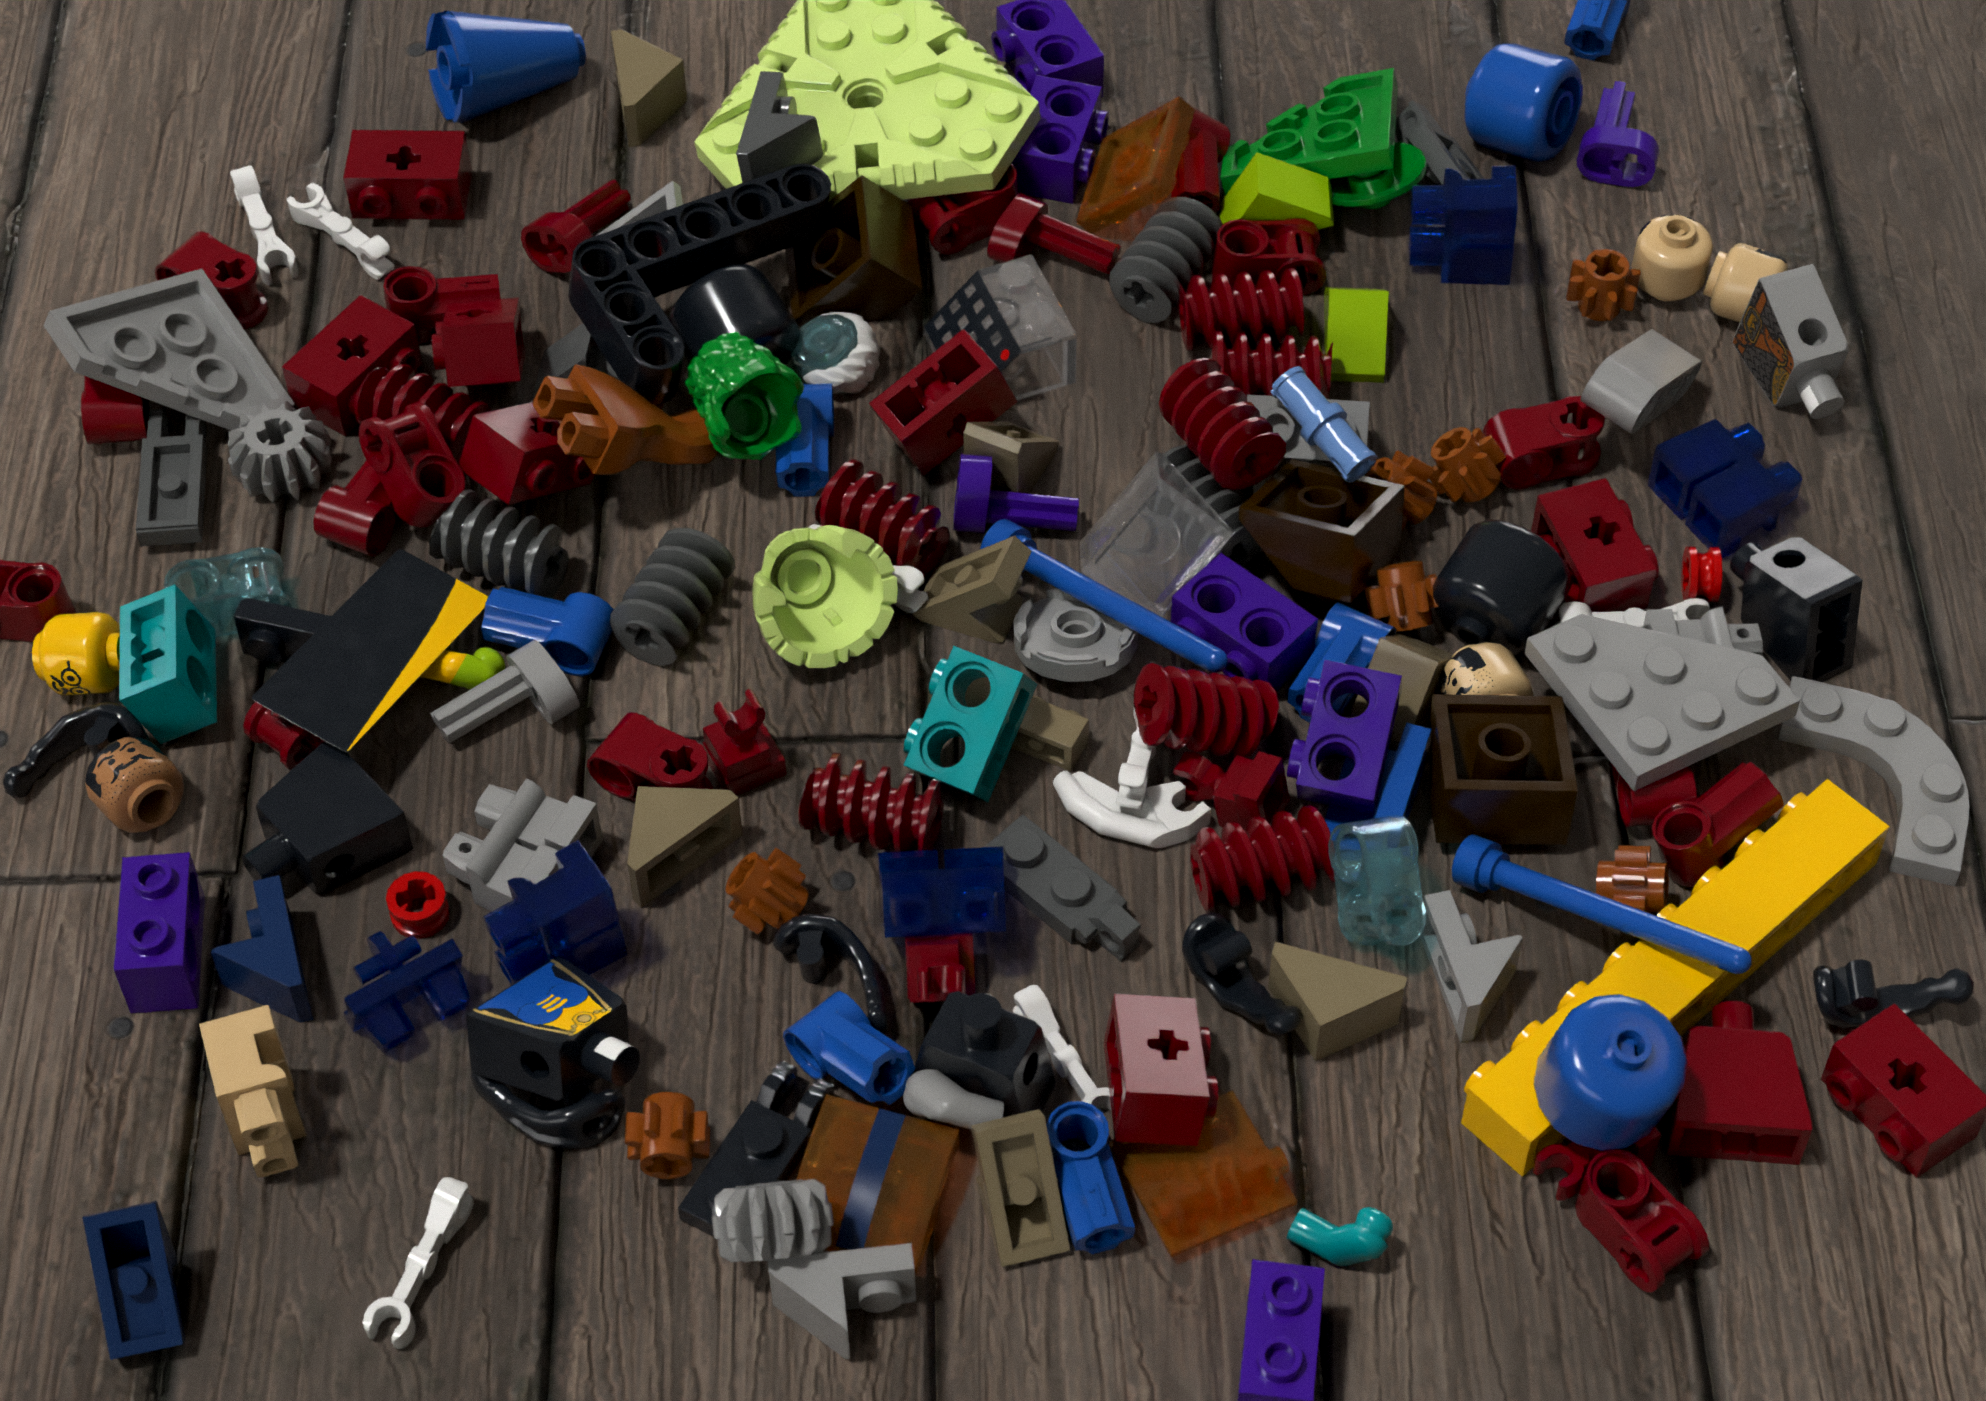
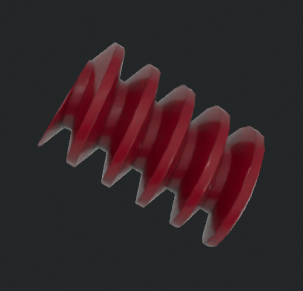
[1179,268,1304,351]
[1212,331,1333,399]
[1159,358,1286,490]
[355,364,491,464]
[815,459,950,578]
[1134,663,1279,758]
[798,752,944,863]
[1190,805,1336,913]

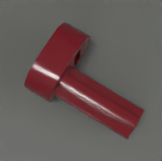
[521,180,631,273]
[987,193,1121,275]

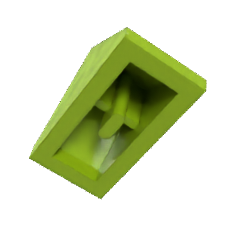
[1219,152,1334,229]
[1324,287,1389,383]

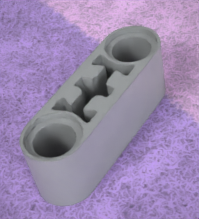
[1580,329,1703,434]

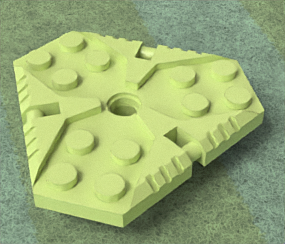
[694,0,1041,202]

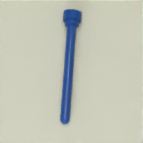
[981,519,1228,673]
[1452,834,1752,974]

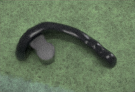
[3,702,150,799]
[773,913,889,1035]
[1182,913,1302,1035]
[1813,959,1974,1029]
[471,1072,625,1149]

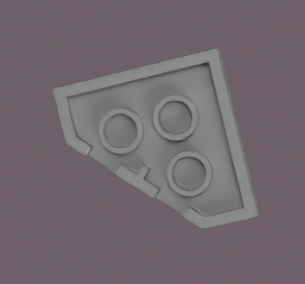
[43,269,295,430]
[1525,614,1800,791]

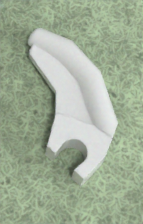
[1053,771,1211,848]

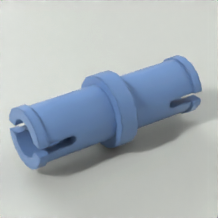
[1271,366,1378,483]

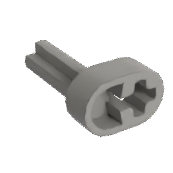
[430,639,580,743]

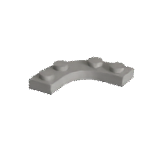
[1778,676,1970,886]

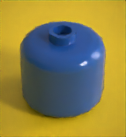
[1464,44,1583,161]
[1533,994,1687,1151]

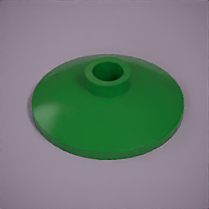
[1329,142,1427,209]

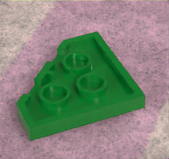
[1220,68,1398,196]

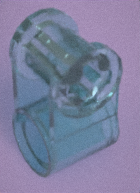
[164,547,292,637]
[1328,815,1426,946]

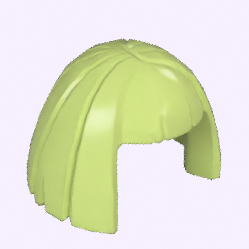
[752,525,898,668]

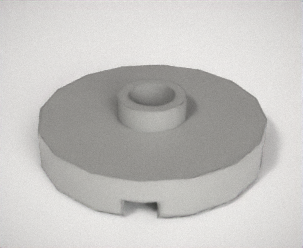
[1014,588,1138,682]

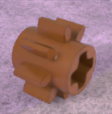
[1566,249,1641,321]
[1429,427,1506,502]
[1364,451,1437,531]
[1365,561,1439,632]
[1596,845,1669,913]
[725,848,809,935]
[624,1092,710,1179]

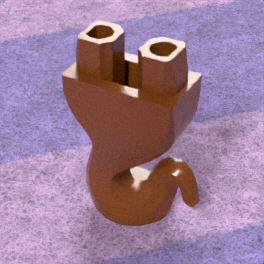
[533,364,718,475]

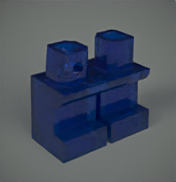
[1408,165,1518,285]
[1647,419,1802,559]
[483,840,628,985]
[878,846,1006,938]

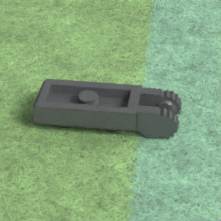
[136,409,208,547]

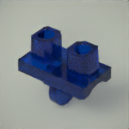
[343,931,470,1053]

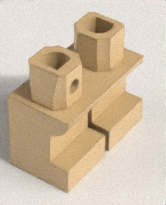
[199,1005,307,1177]

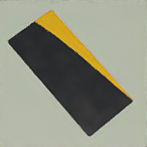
[252,549,489,752]

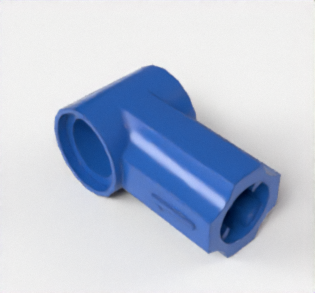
[1564,0,1630,61]
[776,383,834,497]
[481,587,614,676]
[1288,602,1396,723]
[783,991,916,1105]
[1046,1101,1135,1254]

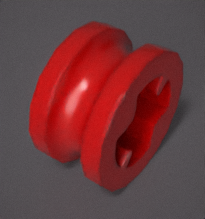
[1681,547,1722,602]
[386,871,450,939]

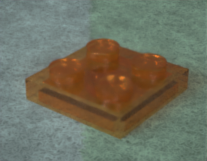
[1076,96,1195,234]

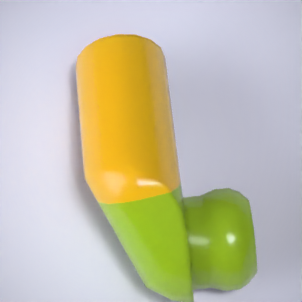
[420,647,505,689]

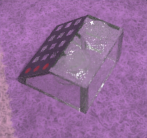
[924,254,1077,400]

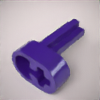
[1576,81,1659,187]
[953,453,1079,533]

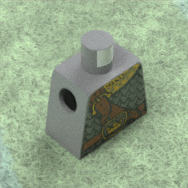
[1732,264,1849,419]

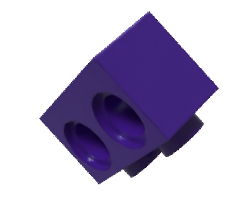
[991,0,1104,97]
[1011,75,1109,204]
[1171,553,1318,692]
[1287,660,1402,815]
[114,852,205,1014]
[1237,1259,1325,1401]

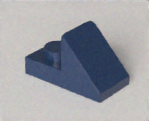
[211,875,314,1023]
[82,1201,186,1360]

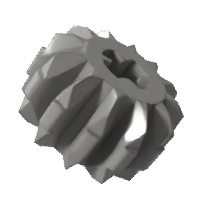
[228,400,332,504]
[712,1179,834,1263]

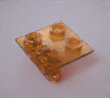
[1109,1090,1297,1258]

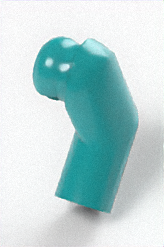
[1286,1207,1393,1266]

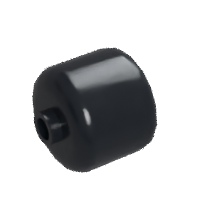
[669,264,800,365]
[1433,519,1572,657]

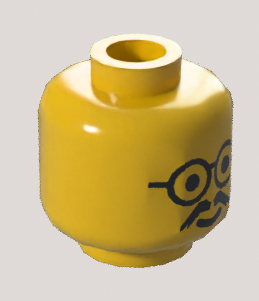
[32,612,120,695]

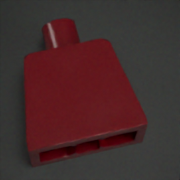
[1666,1001,1812,1165]

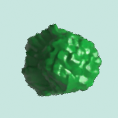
[684,332,804,461]

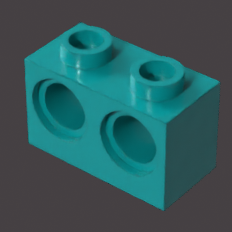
[119,584,217,744]
[903,646,1038,802]

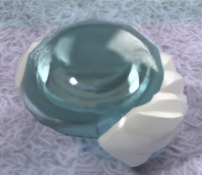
[792,312,880,394]

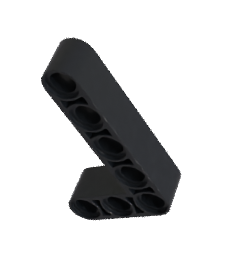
[568,163,831,405]

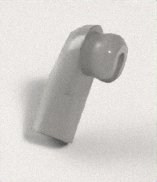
[903,1069,1004,1129]

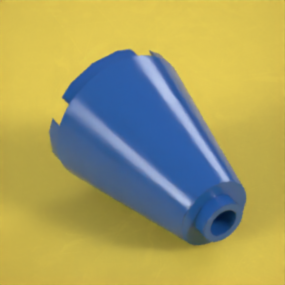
[426,10,586,123]

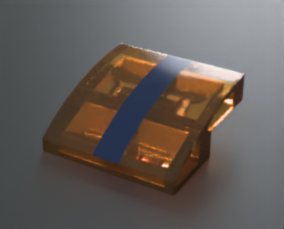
[796,1094,959,1275]

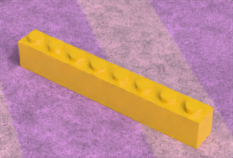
[1461,779,1890,1177]

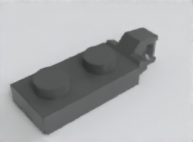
[1395,100,1508,227]
[977,814,1141,962]

